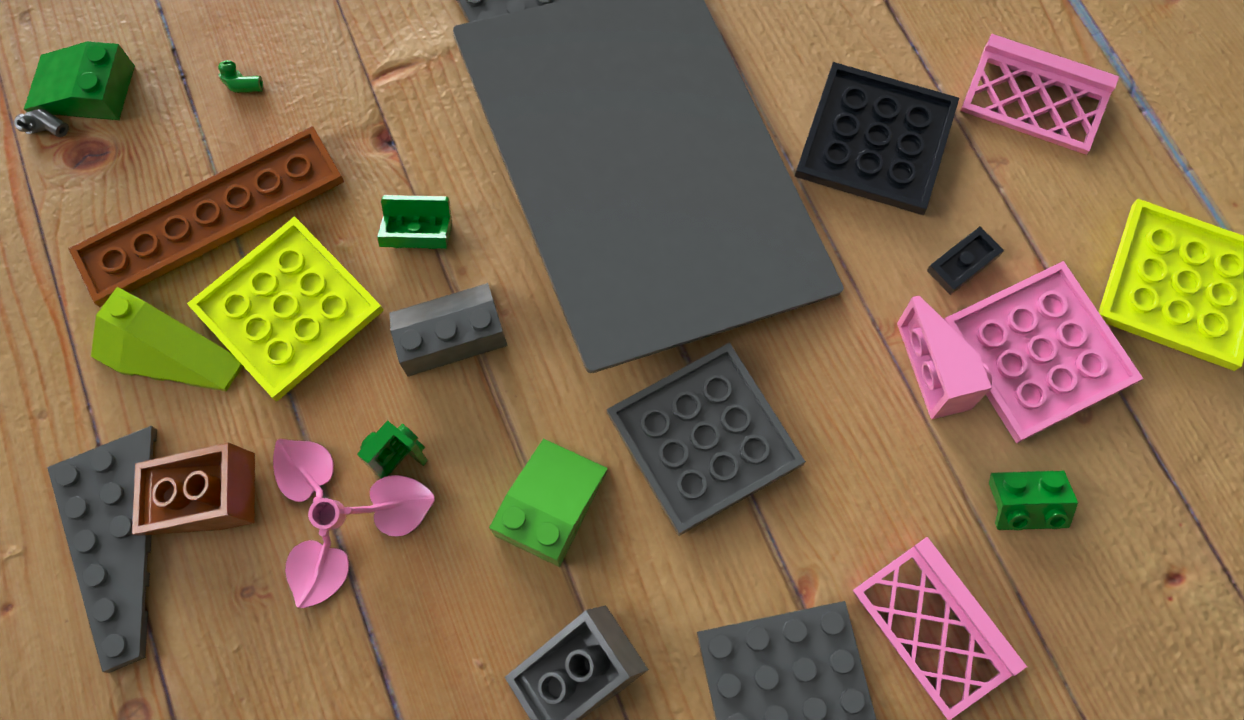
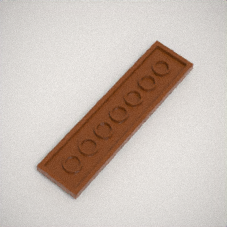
[68,126,344,307]

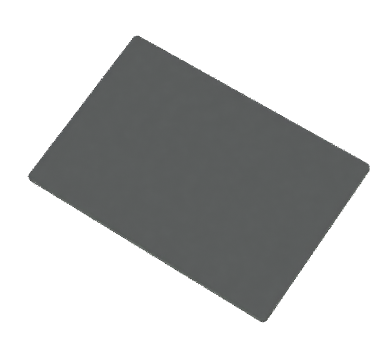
[453,0,844,373]

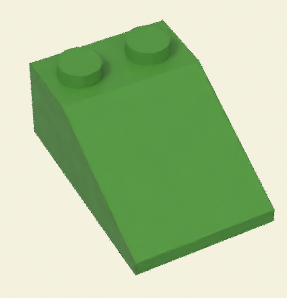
[489,438,608,567]

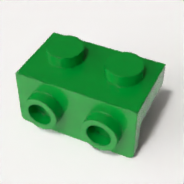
[377,195,452,249]
[357,420,428,479]
[989,471,1078,530]

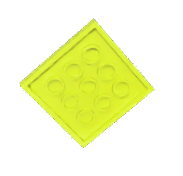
[1099,199,1244,371]
[187,216,384,402]

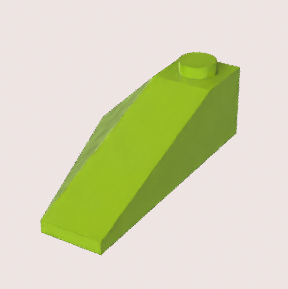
[91,287,243,391]

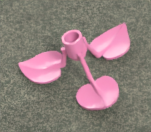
[273,439,435,608]

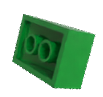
[24,41,135,120]

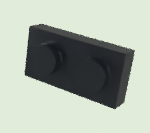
[927,226,1004,295]

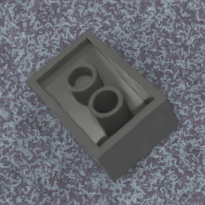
[505,605,649,720]

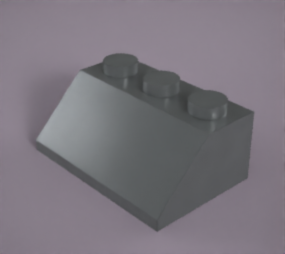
[389,283,508,377]

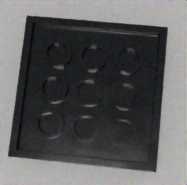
[795,62,959,215]

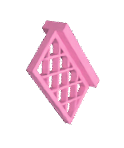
[960,34,1119,155]
[852,537,1027,720]

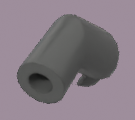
[14,109,69,138]

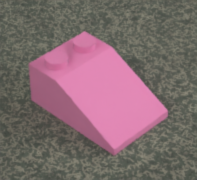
[897,296,992,420]

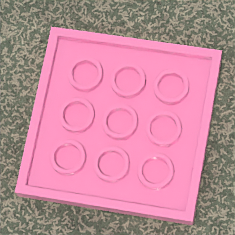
[944,261,1144,444]

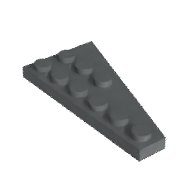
[47,426,157,673]

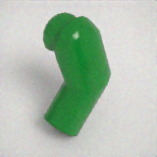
[218,60,263,93]

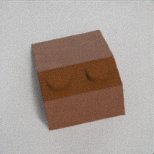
[132,443,255,536]

